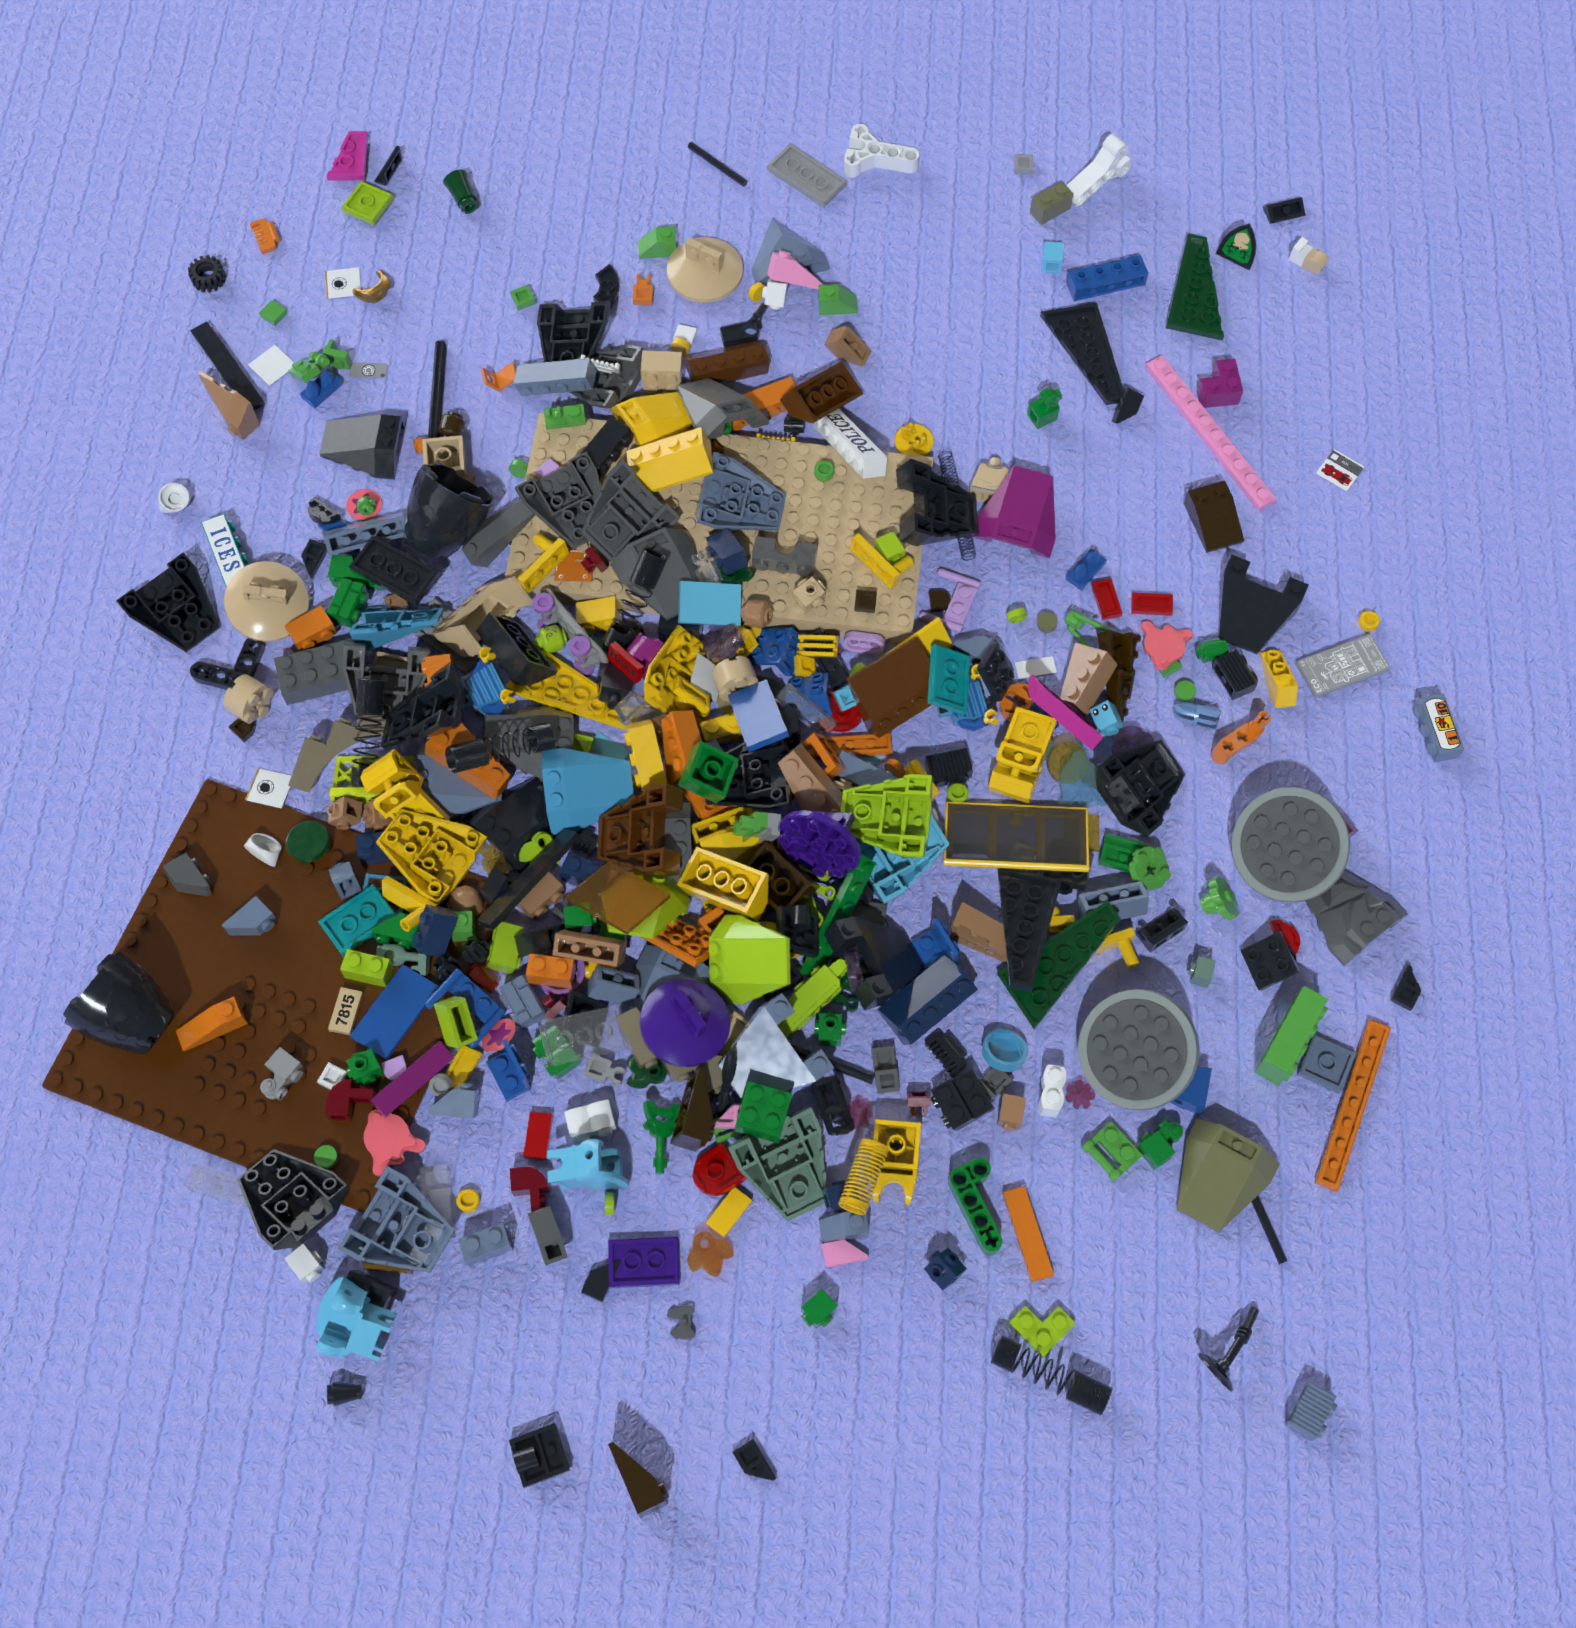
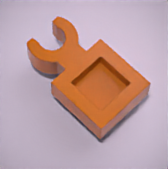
[633,274,653,305]

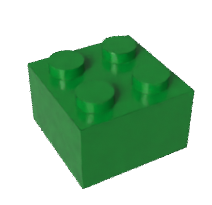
[678,741,739,803]
[735,1081,792,1144]

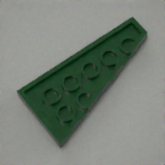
[1166,233,1224,341]
[997,900,1121,1030]

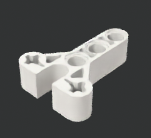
[844,124,919,178]
[1067,133,1131,207]

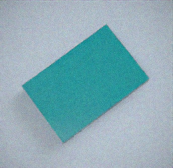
[927,644,970,715]
[318,884,396,957]

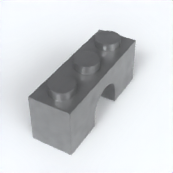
[752,536,817,576]

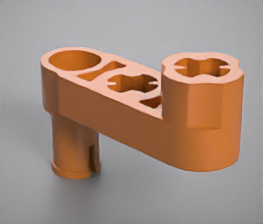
[1211,711,1271,764]

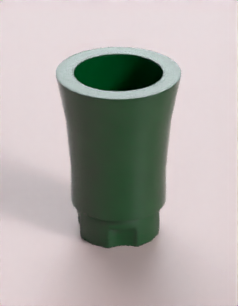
[443,169,478,214]

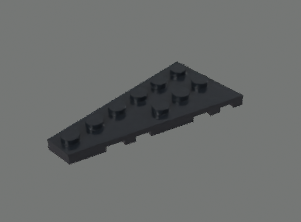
[1040,303,1124,405]
[997,868,1062,992]

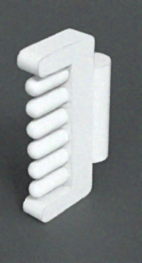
[580,355,621,374]

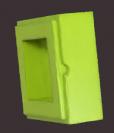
[573,733,595,753]

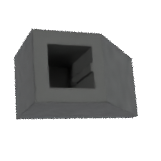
[163,853,212,896]
[528,1206,568,1266]

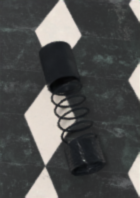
[603,548,667,650]
[350,679,385,787]
[445,722,556,773]
[991,1335,1113,1416]

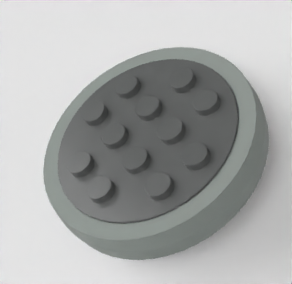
[1232,787,1350,903]
[1078,989,1200,1110]

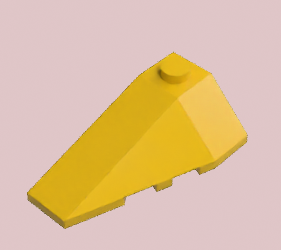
[698,830,777,865]

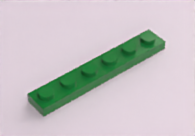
[800,854,876,978]

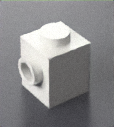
[762,278,788,309]
[284,1244,324,1284]

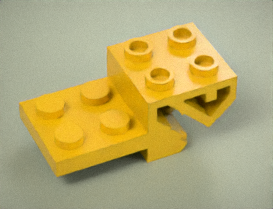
[988,707,1057,804]
[360,749,450,821]

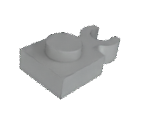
[583,1054,626,1086]

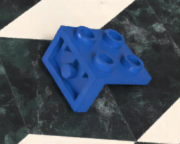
[748,628,800,676]
[785,673,833,721]
[911,918,960,968]
[486,1039,532,1102]

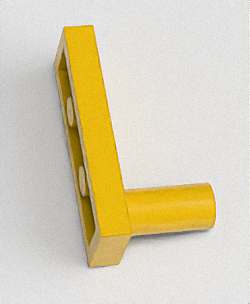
[517,533,569,594]
[850,533,914,590]
[382,876,437,932]
[1094,927,1140,969]

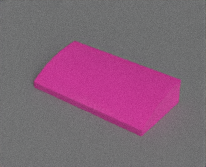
[1028,674,1103,750]

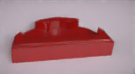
[1269,920,1301,955]

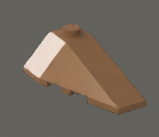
[198,371,260,440]

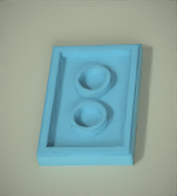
[678,581,741,627]

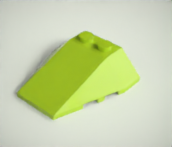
[840,774,932,858]
[601,870,691,939]
[709,915,790,1005]

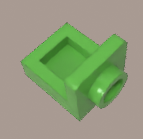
[323,339,352,370]

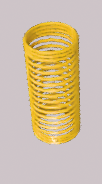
[838,1138,889,1215]

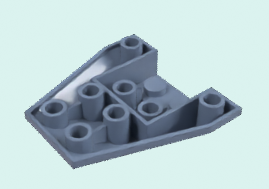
[695,452,786,531]
[413,744,504,819]
[630,945,718,1014]

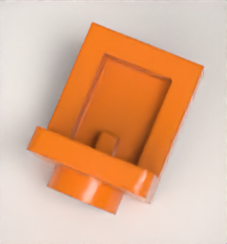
[697,907,725,936]

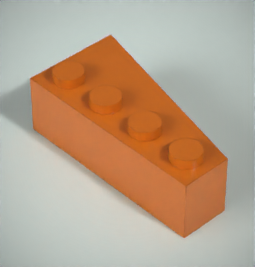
[425,723,510,800]

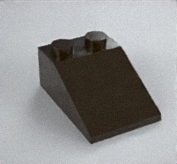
[1183,480,1244,553]
[670,1069,714,1152]
[608,1442,669,1518]

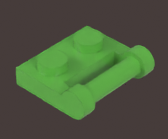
[1081,1121,1143,1182]

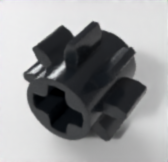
[784,416,805,438]
[461,937,490,964]
[433,953,461,982]

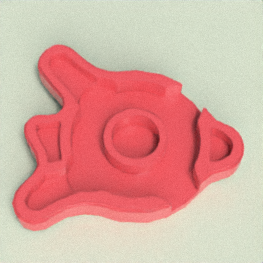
[1141,621,1193,671]
[363,1110,426,1177]

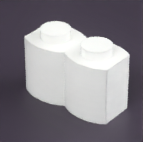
[1038,1064,1066,1118]
[564,1100,617,1143]

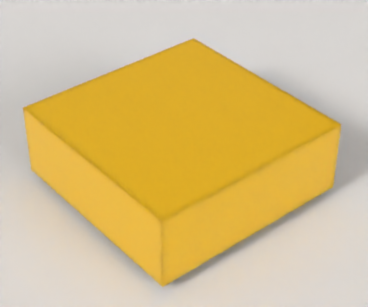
[793,654,816,677]

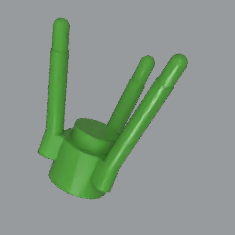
[1065,609,1116,646]

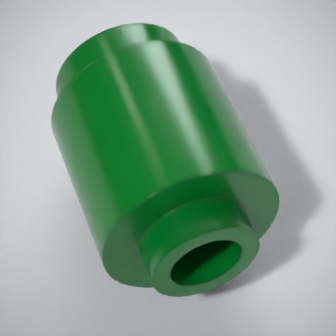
[1196,638,1229,663]

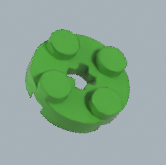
[1129,846,1171,891]

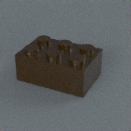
[746,841,820,910]

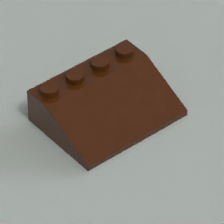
[846,637,931,738]

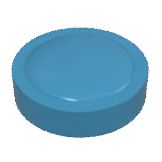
[981,1029,1028,1072]

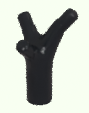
[747,303,768,329]

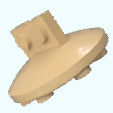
[667,237,743,304]
[224,561,309,642]

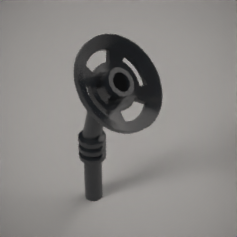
[1198,1307,1259,1392]

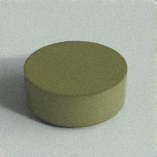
[1036,611,1058,633]

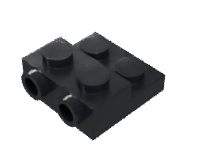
[931,1068,995,1132]

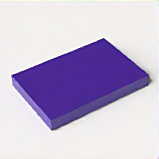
[608,1237,680,1288]

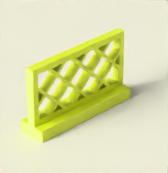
[329,756,414,806]

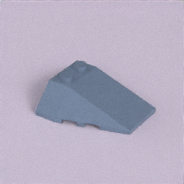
[337,1166,455,1273]

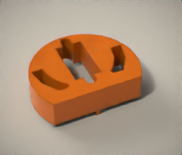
[999,683,1034,723]

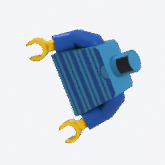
[463,647,516,714]
[937,664,999,732]

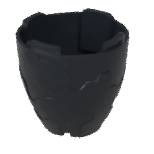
[404,463,493,560]
[63,951,176,1055]

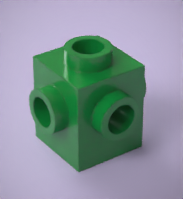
[814,1011,846,1046]
[346,1048,384,1086]

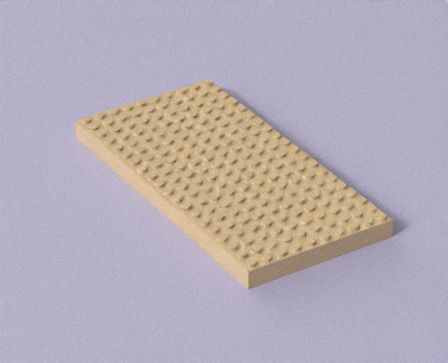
[504,413,933,643]

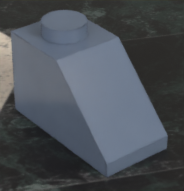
[952,635,1001,666]
[329,862,362,900]
[222,896,278,936]
[428,1083,480,1118]
[819,1212,869,1244]

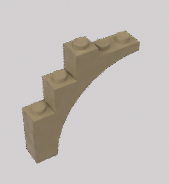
[288,710,420,793]
[616,1007,724,1097]

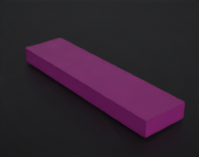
[370,1041,454,1118]

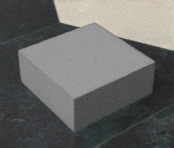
[1014,154,1033,175]

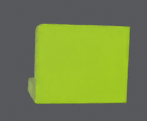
[875,532,905,565]

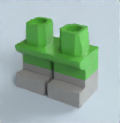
[732,811,781,845]

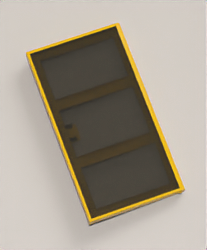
[943,802,1090,872]

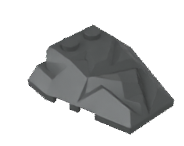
[1305,870,1408,966]

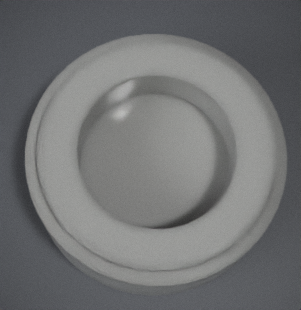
[429,1073,453,1097]

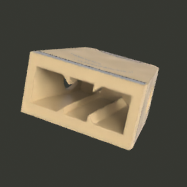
[969,457,1008,503]

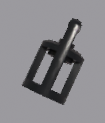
[810,1075,855,1136]

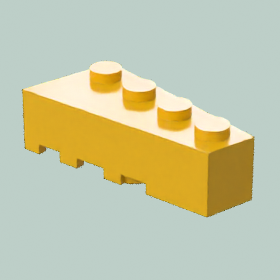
[624,719,667,793]

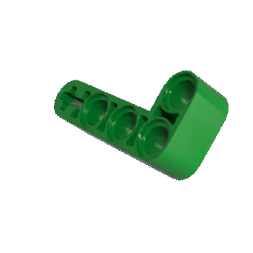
[948,1158,1002,1256]

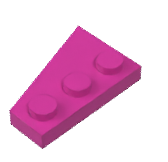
[326,131,368,181]

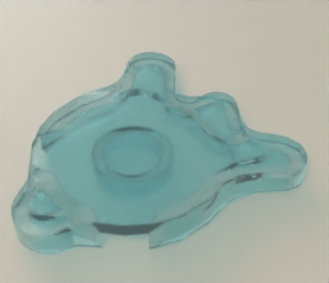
[1056,751,1107,808]

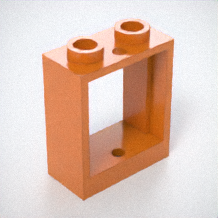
[801,733,845,780]

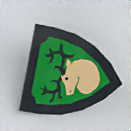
[1216,223,1256,270]

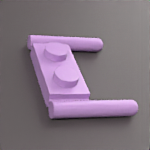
[919,568,981,633]

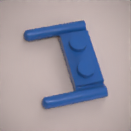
[425,968,506,1048]

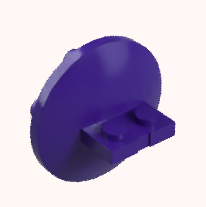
[778,810,861,878]
[639,979,730,1067]

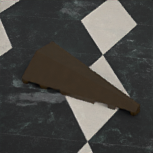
[1097,630,1141,732]

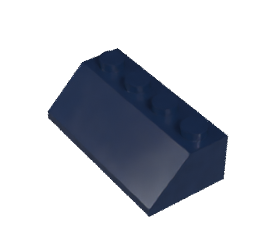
[877,955,978,1045]

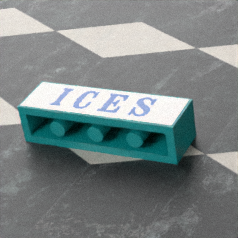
[201,514,248,587]

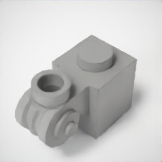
[260,1047,305,1101]

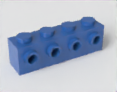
[1066,255,1149,301]

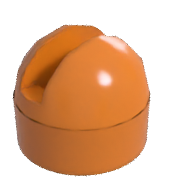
[413,437,425,454]

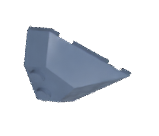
[752,217,830,285]

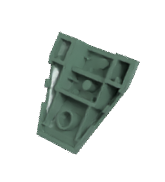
[728,1107,827,1222]

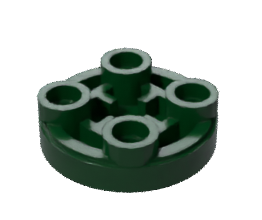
[286,821,331,865]

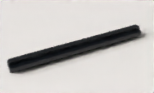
[428,340,446,438]

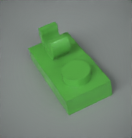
[544,404,586,430]

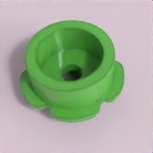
[357,496,376,515]

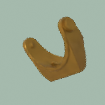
[352,270,391,303]

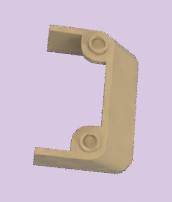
[432,576,533,658]

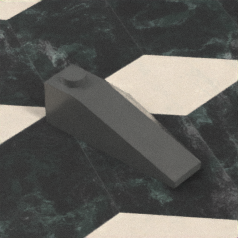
[462,500,535,567]

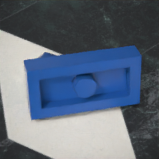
[300,369,343,408]
[1065,549,1107,591]

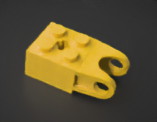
[871,1119,922,1206]

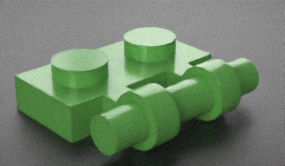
[288,351,330,383]

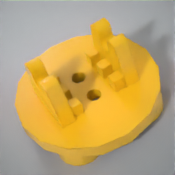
[894,422,934,456]

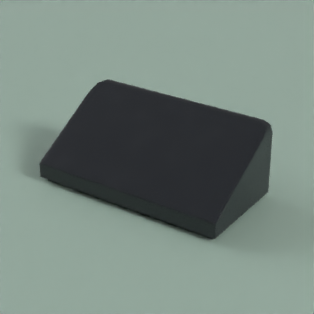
[374,146,403,186]
[1263,197,1306,224]

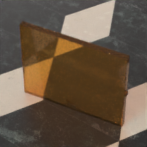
[566,861,670,935]

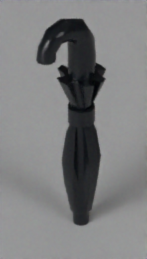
[711,1048,736,1119]

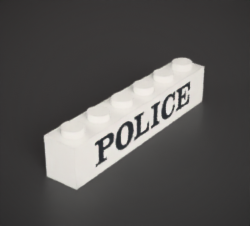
[813,409,887,479]

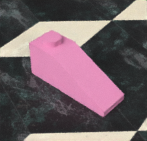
[767,250,824,289]

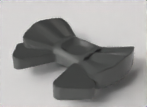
[667,1306,695,1340]

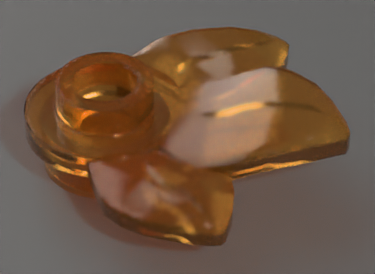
[687,1232,734,1277]

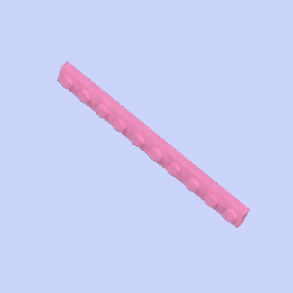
[1145,355,1276,512]

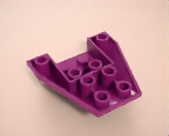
[972,465,1056,559]

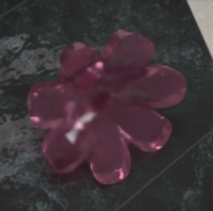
[1065,1080,1095,1109]
[844,1099,874,1129]

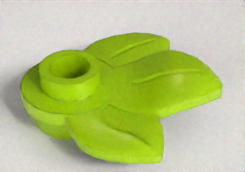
[519,831,560,864]

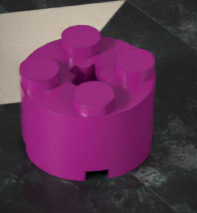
[626,633,664,680]

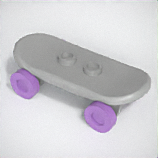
[533,588,609,677]

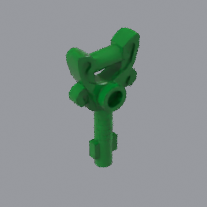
[643,1100,679,1175]

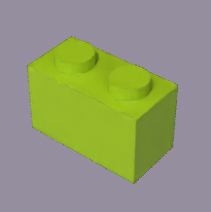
[485,922,524,974]
[340,949,394,987]
[434,996,478,1048]

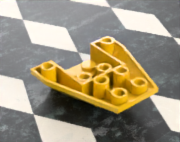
[610,392,693,447]
[644,625,711,726]
[376,809,487,905]

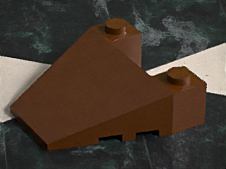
[597,783,683,877]

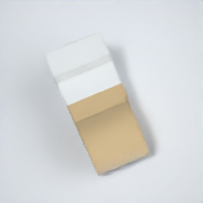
[1289,237,1329,274]

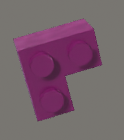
[1196,358,1243,408]

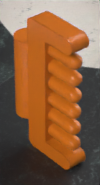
[250,218,281,254]

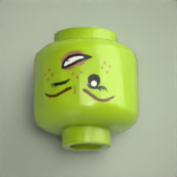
[535,625,567,653]

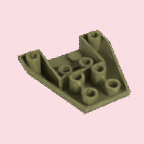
[1177,1119,1280,1233]

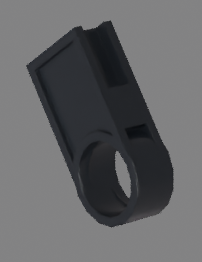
[720,321,760,347]

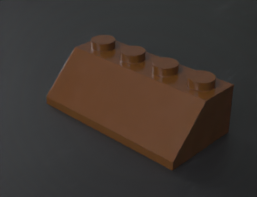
[683,340,770,383]
[780,361,864,424]

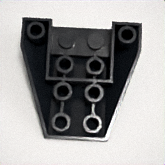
[116,552,220,653]
[705,738,795,809]
[237,1149,348,1250]

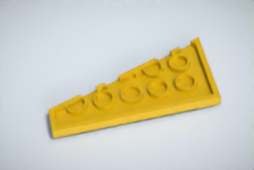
[505,650,643,731]

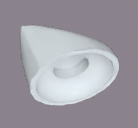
[158,483,192,513]
[244,833,281,867]

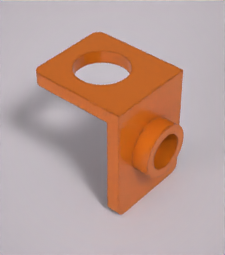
[481,362,516,392]

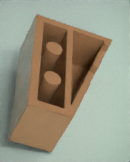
[1060,643,1118,717]
[949,902,1007,963]

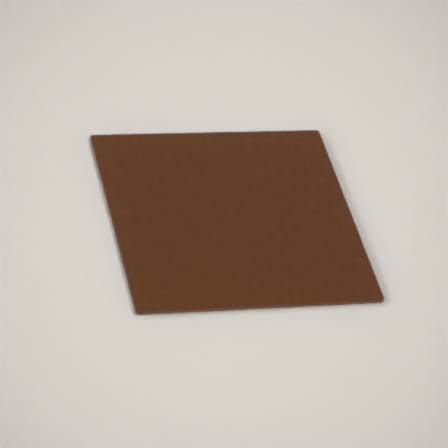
[42,779,507,1213]

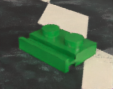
[1098,834,1148,873]

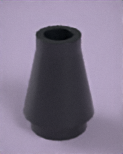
[327,1382,362,1406]

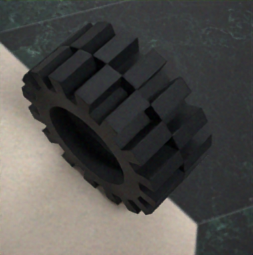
[188,255,226,293]

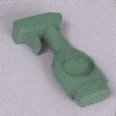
[376,943,430,975]

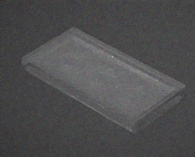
[538,1005,629,1067]

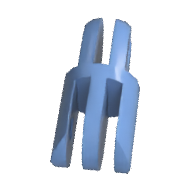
[1173,702,1222,730]

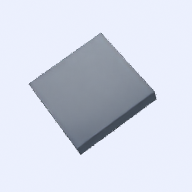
[1297,1034,1357,1094]

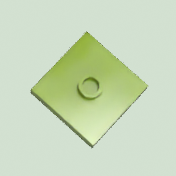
[341,181,394,226]

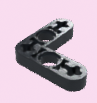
[190,638,265,690]

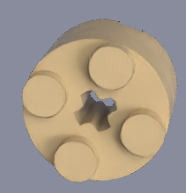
[712,656,759,702]
[223,674,273,724]

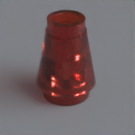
[465,962,499,993]

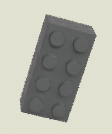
[274,639,354,705]

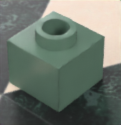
[1188,956,1216,988]

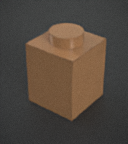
[997,1094,1026,1131]

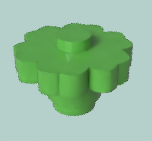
[1200,876,1239,920]

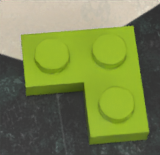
[1008,1306,1076,1358]

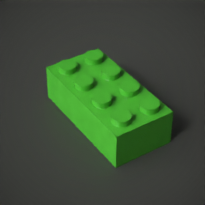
[1254,986,1328,1086]

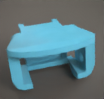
[547,1139,629,1191]
[316,1277,397,1361]

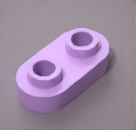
[843,631,885,654]

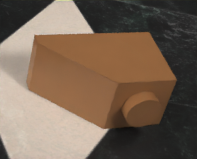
[824,326,871,367]

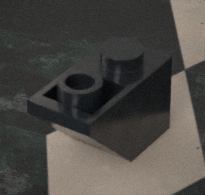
[514,924,566,957]

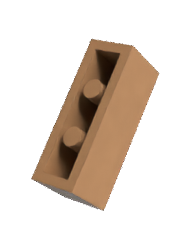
[553,930,627,967]

